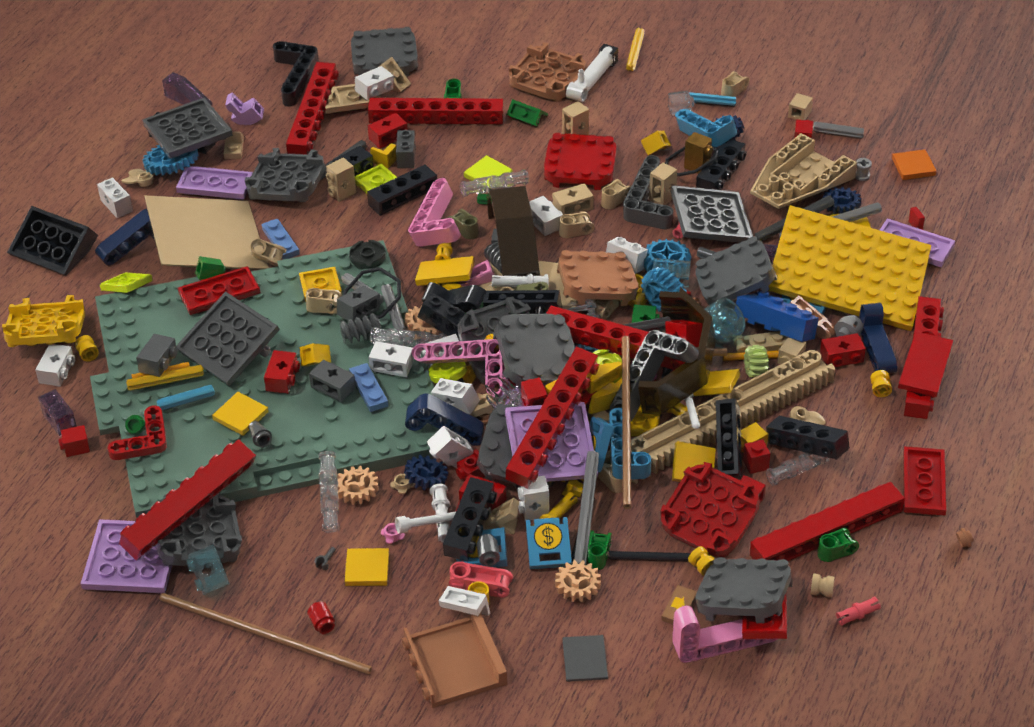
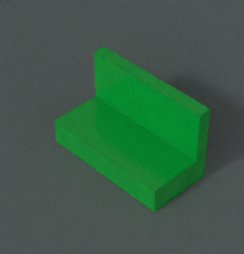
[506,99,548,126]

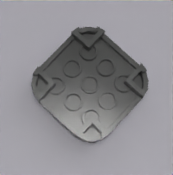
[351,27,418,76]
[245,148,325,202]
[695,236,777,310]
[457,297,531,384]
[493,314,575,389]
[477,404,555,488]
[156,492,242,566]
[696,557,793,623]

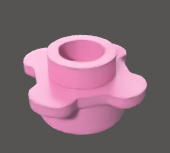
[381,523,405,544]

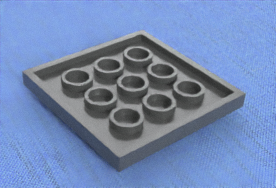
[142,97,233,159]
[670,185,753,243]
[176,291,280,386]

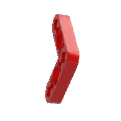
[107,405,167,460]

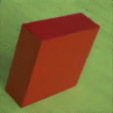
[908,207,925,230]

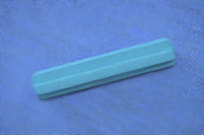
[687,92,737,106]
[157,385,215,410]

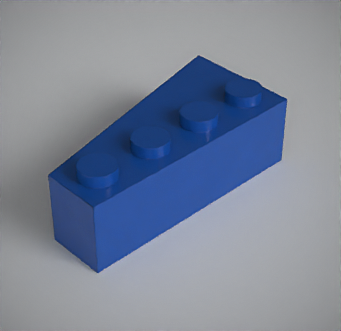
[733,290,819,342]

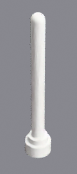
[684,394,700,430]
[395,507,491,534]

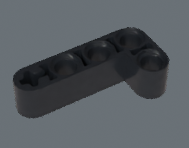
[422,282,486,312]

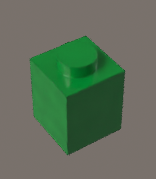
[195,256,226,280]

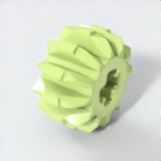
[743,345,769,378]

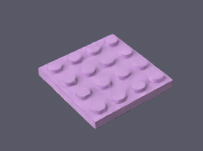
[505,402,598,482]
[81,519,172,593]

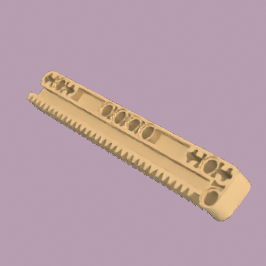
[598,350,835,493]

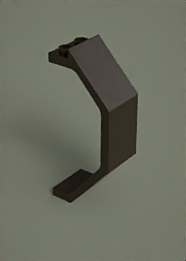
[486,186,540,288]
[638,287,716,414]

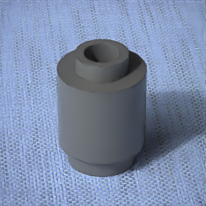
[477,534,500,566]

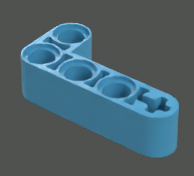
[675,109,737,147]
[609,408,651,480]

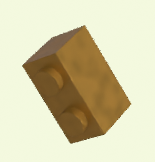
[684,132,713,174]

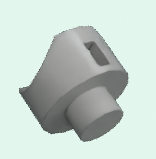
[834,315,863,337]

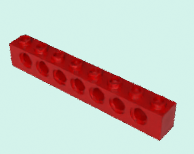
[286,62,339,155]
[368,98,504,124]
[904,296,944,419]
[546,306,695,370]
[505,346,599,489]

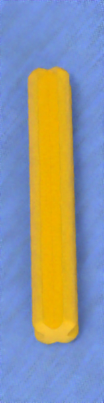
[626,28,645,71]
[126,365,204,391]

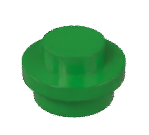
[125,415,145,435]

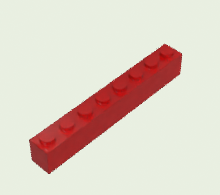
[119,439,256,561]
[749,481,905,561]

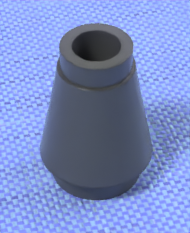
[249,421,272,448]

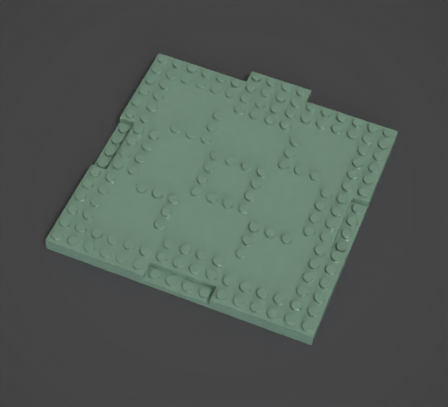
[90,240,440,519]

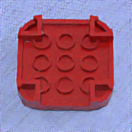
[544,133,616,190]
[660,462,760,558]

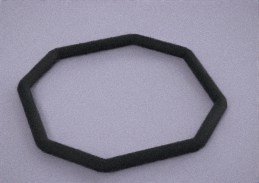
[665,146,718,176]
[343,267,401,321]

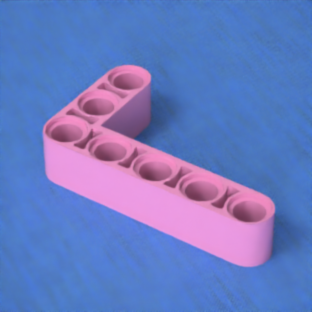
[408,178,461,246]
[412,339,508,398]
[673,606,777,663]

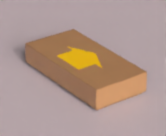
[661,585,697,624]

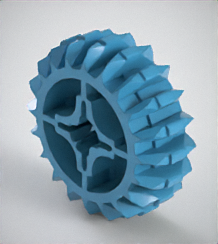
[644,238,691,278]
[641,267,687,312]

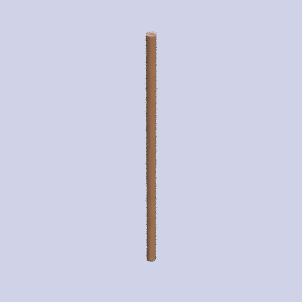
[622,336,631,509]
[160,593,372,675]

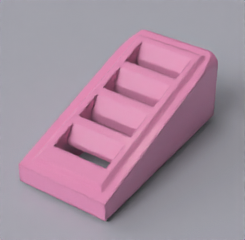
[458,260,495,287]

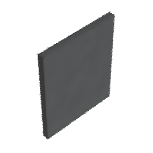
[562,635,608,682]

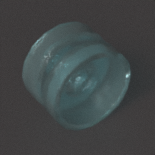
[704,298,745,347]

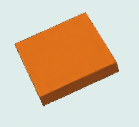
[892,149,937,180]

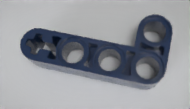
[95,209,155,265]
[859,302,897,374]
[405,393,484,446]

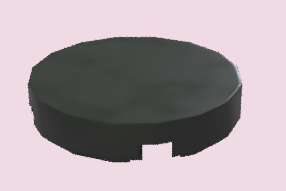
[349,240,386,269]

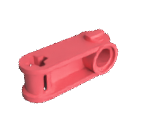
[449,562,513,598]

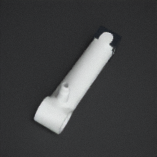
[566,44,618,102]

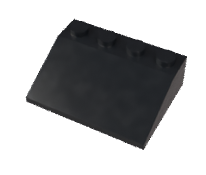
[7,206,98,276]

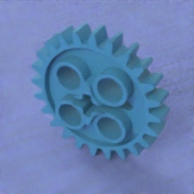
[142,145,199,175]

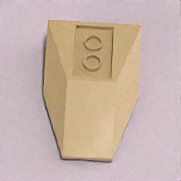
[750,133,857,209]

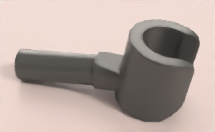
[315,547,336,570]

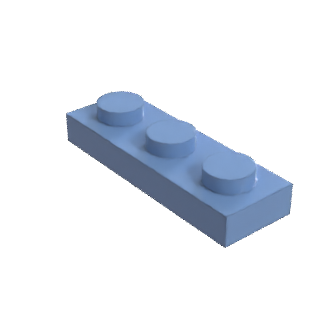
[261,218,300,260]
[349,363,388,412]

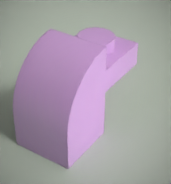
[225,92,264,125]

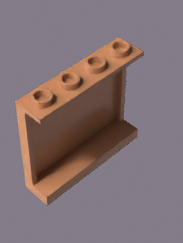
[401,613,507,708]

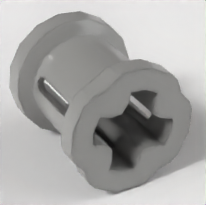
[855,158,872,181]

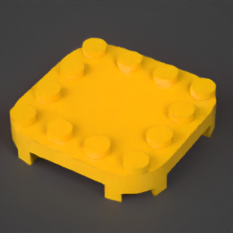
[2,295,85,347]

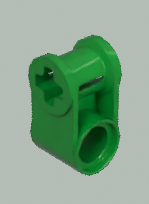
[444,78,462,98]
[817,528,859,562]
[587,530,612,570]

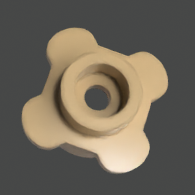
[390,474,415,494]

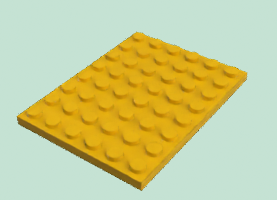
[768,205,931,331]

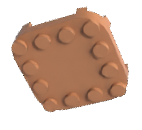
[509,42,586,102]
[557,250,638,306]

